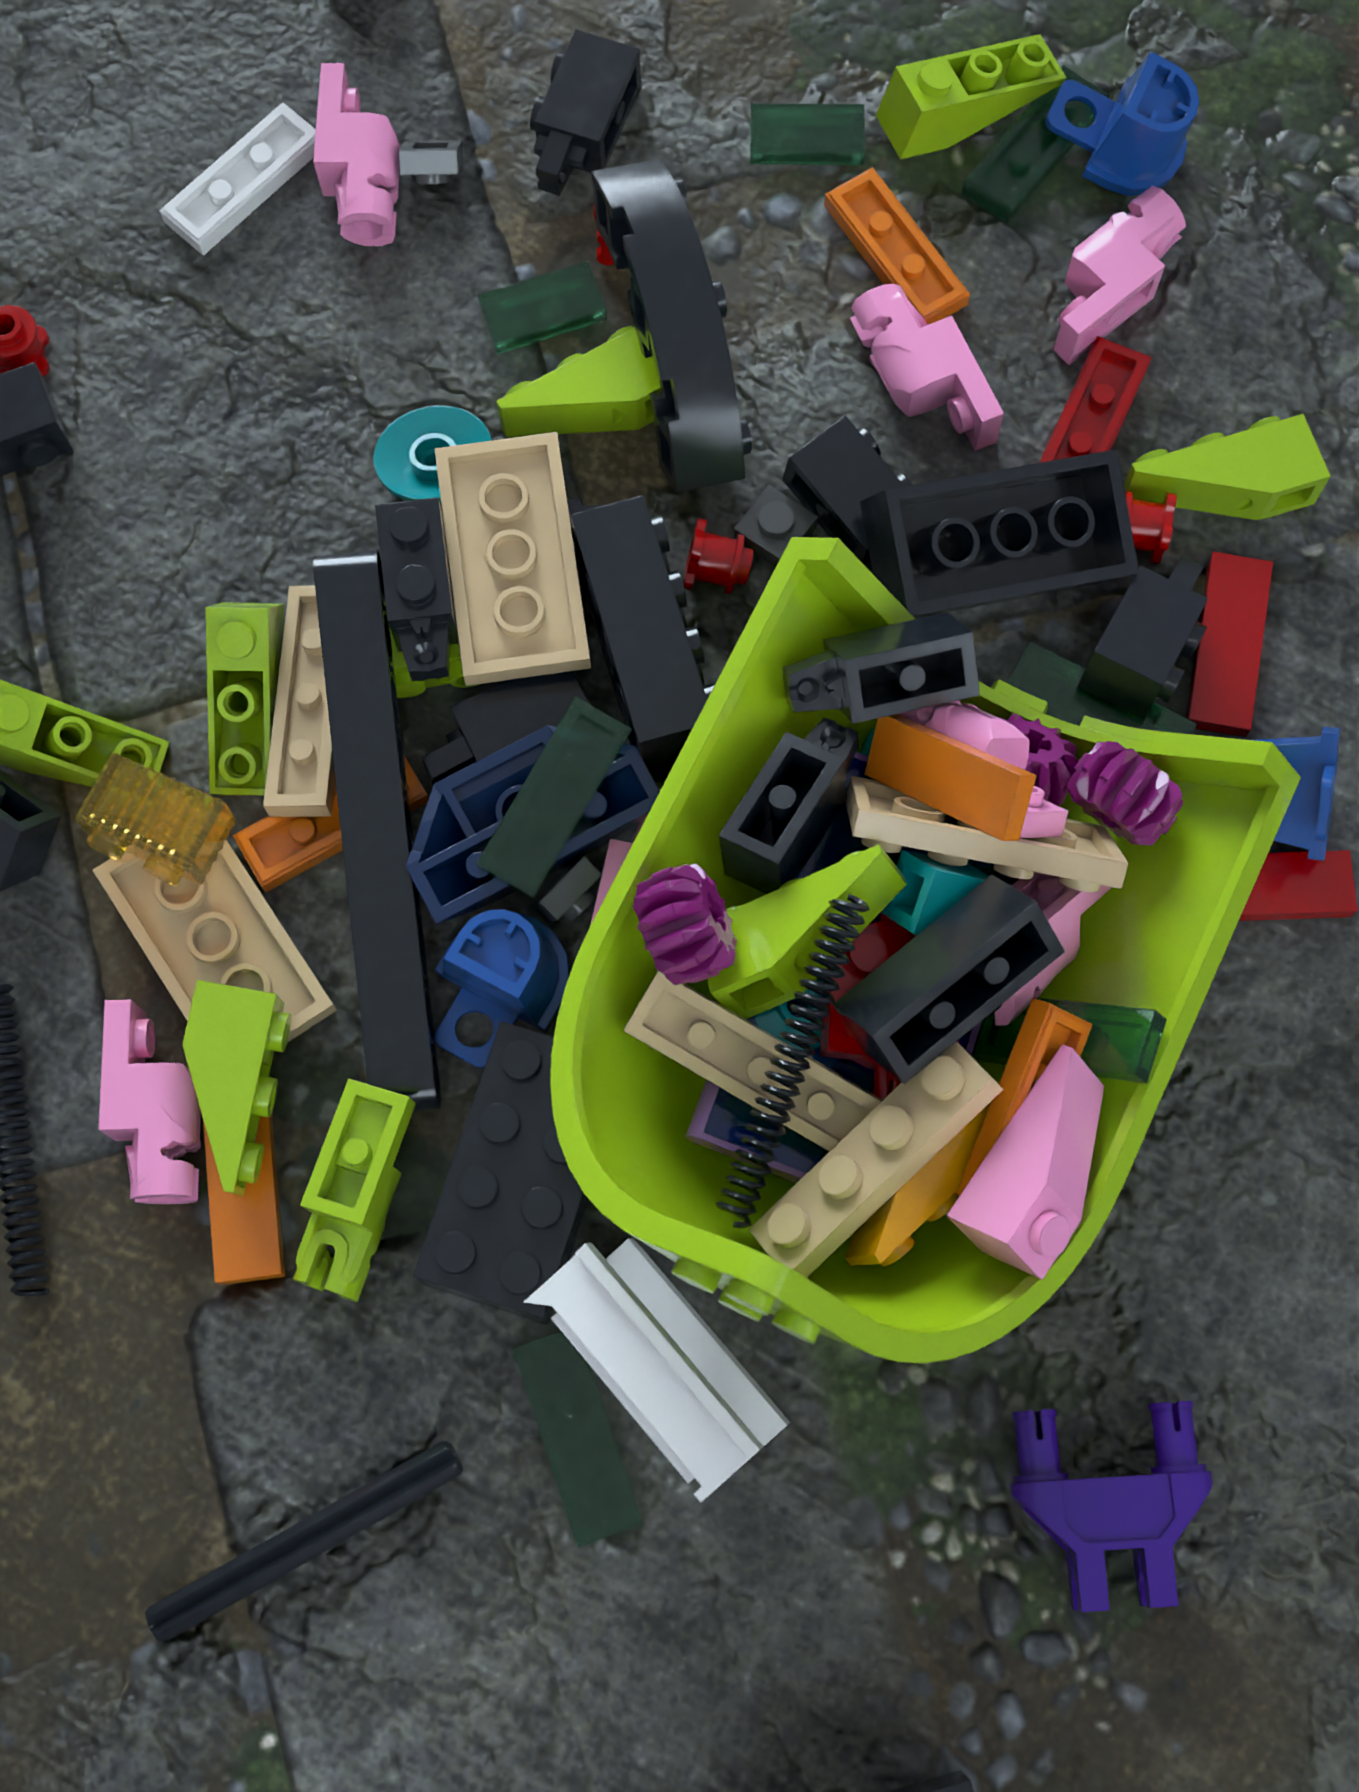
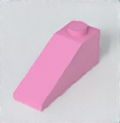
[947,1044,1104,1280]

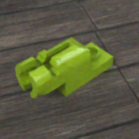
[293,1078,416,1302]

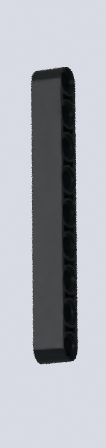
[313,549,441,1113]

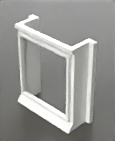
[523,1238,790,1502]

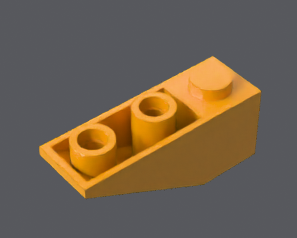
[845,1101,992,1267]

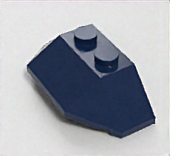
[405,725,660,925]

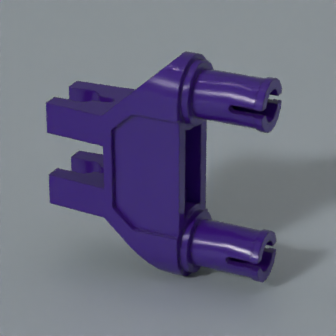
[1010,1401,1213,1612]

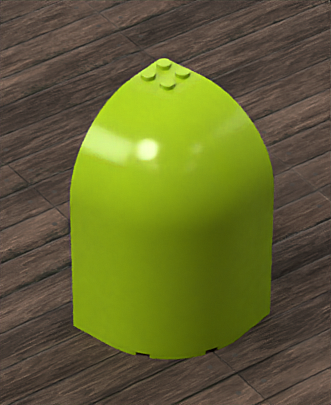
[550,537,1301,1363]

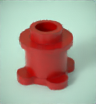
[0,305,50,377]
[1125,491,1177,564]
[683,518,753,594]

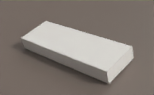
[159,102,316,256]

